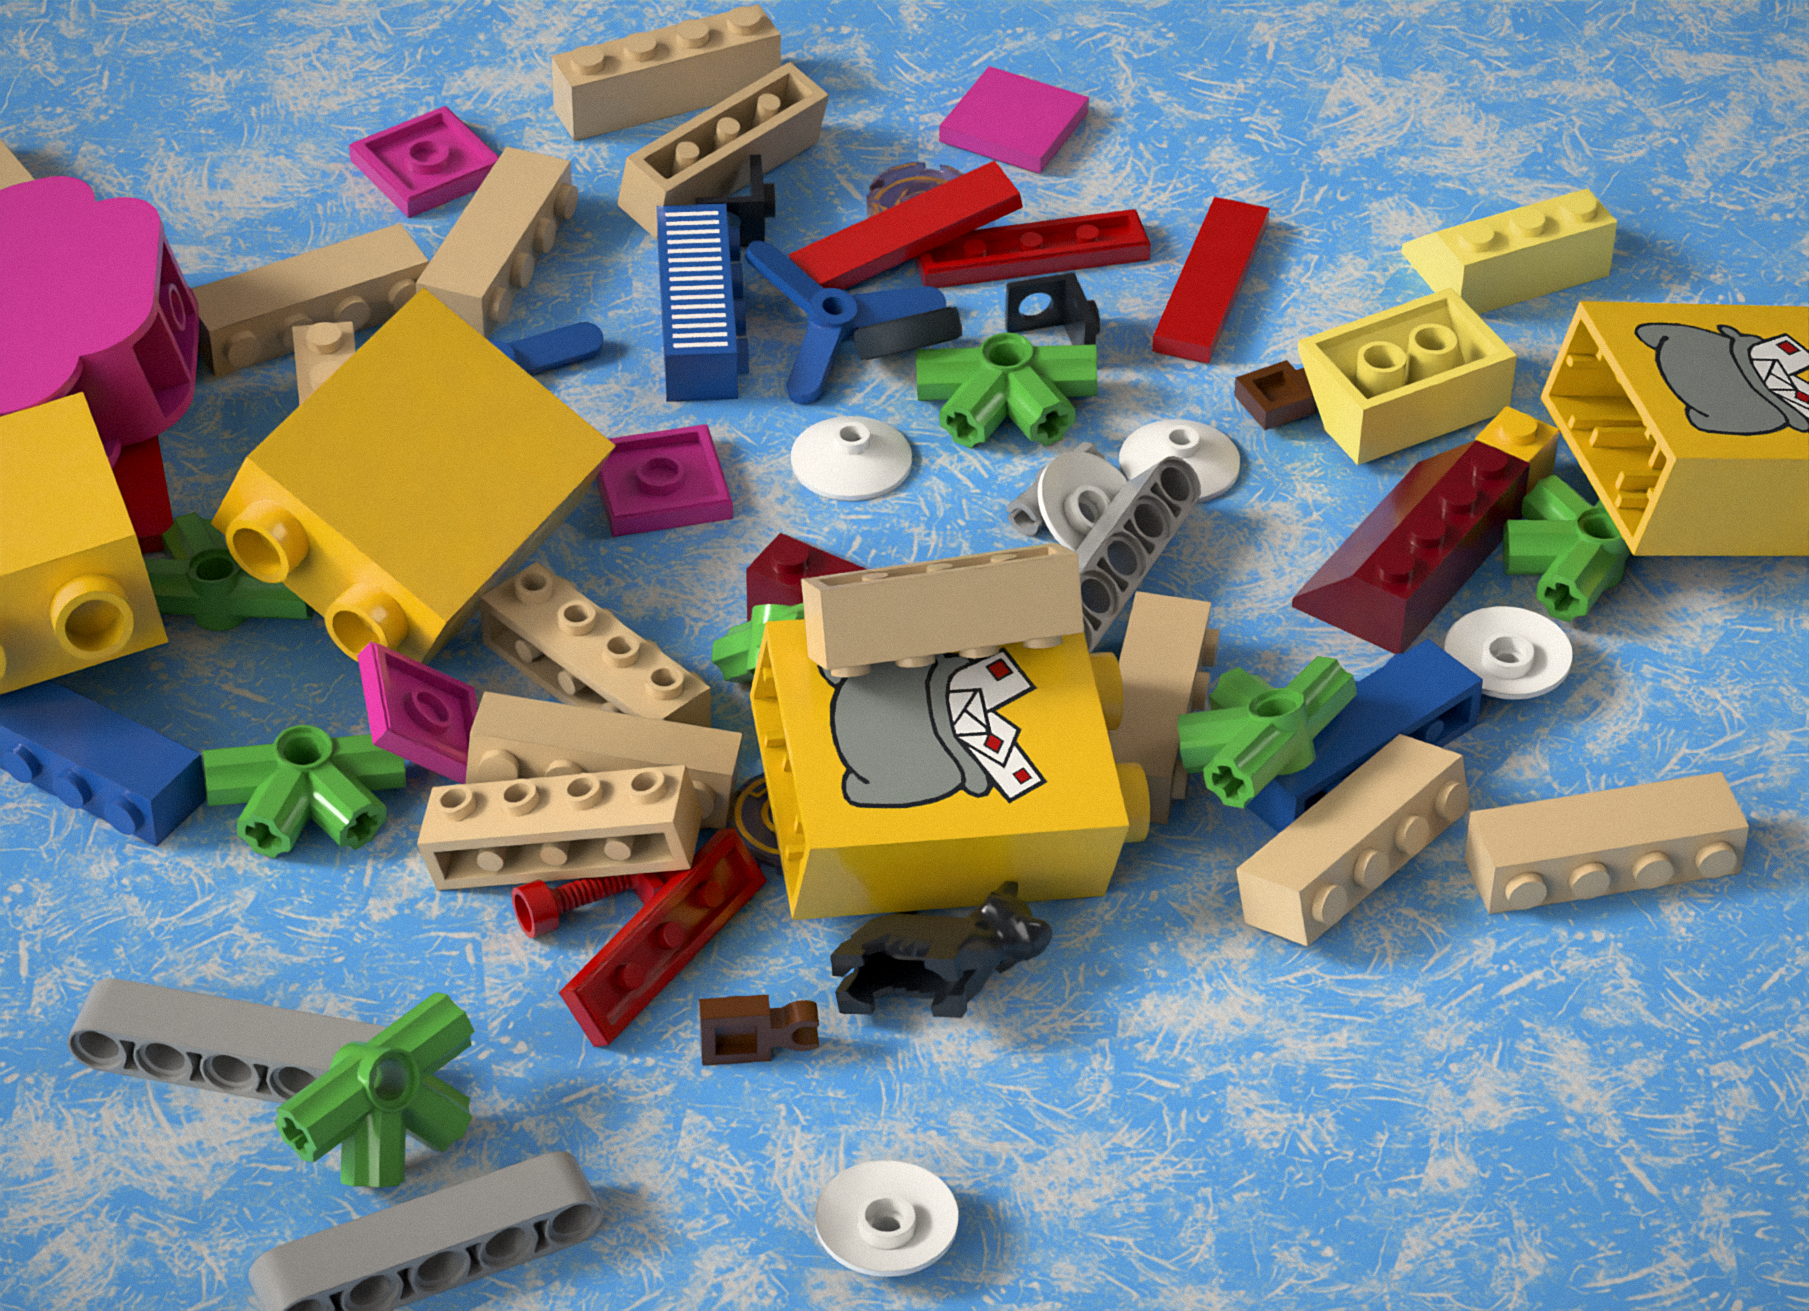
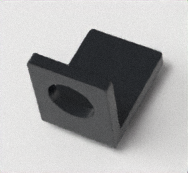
[695,154,775,247]
[1005,272,1100,345]

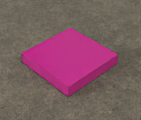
[939,66,1089,173]
[349,106,499,218]
[595,424,733,537]
[358,641,478,784]

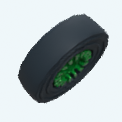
[854,306,963,360]

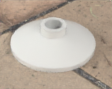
[791,416,912,501]
[1119,419,1240,504]
[1038,451,1128,552]
[1444,606,1572,700]
[815,1160,958,1277]

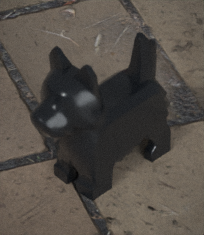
[830,881,1052,1018]

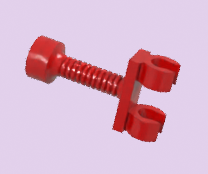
[512,870,679,939]

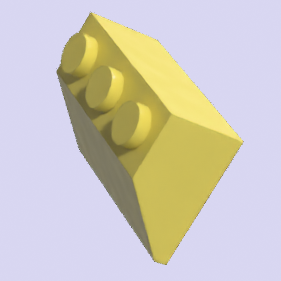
[1402,188,1618,315]
[1298,287,1517,465]

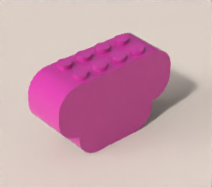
[0,176,200,469]

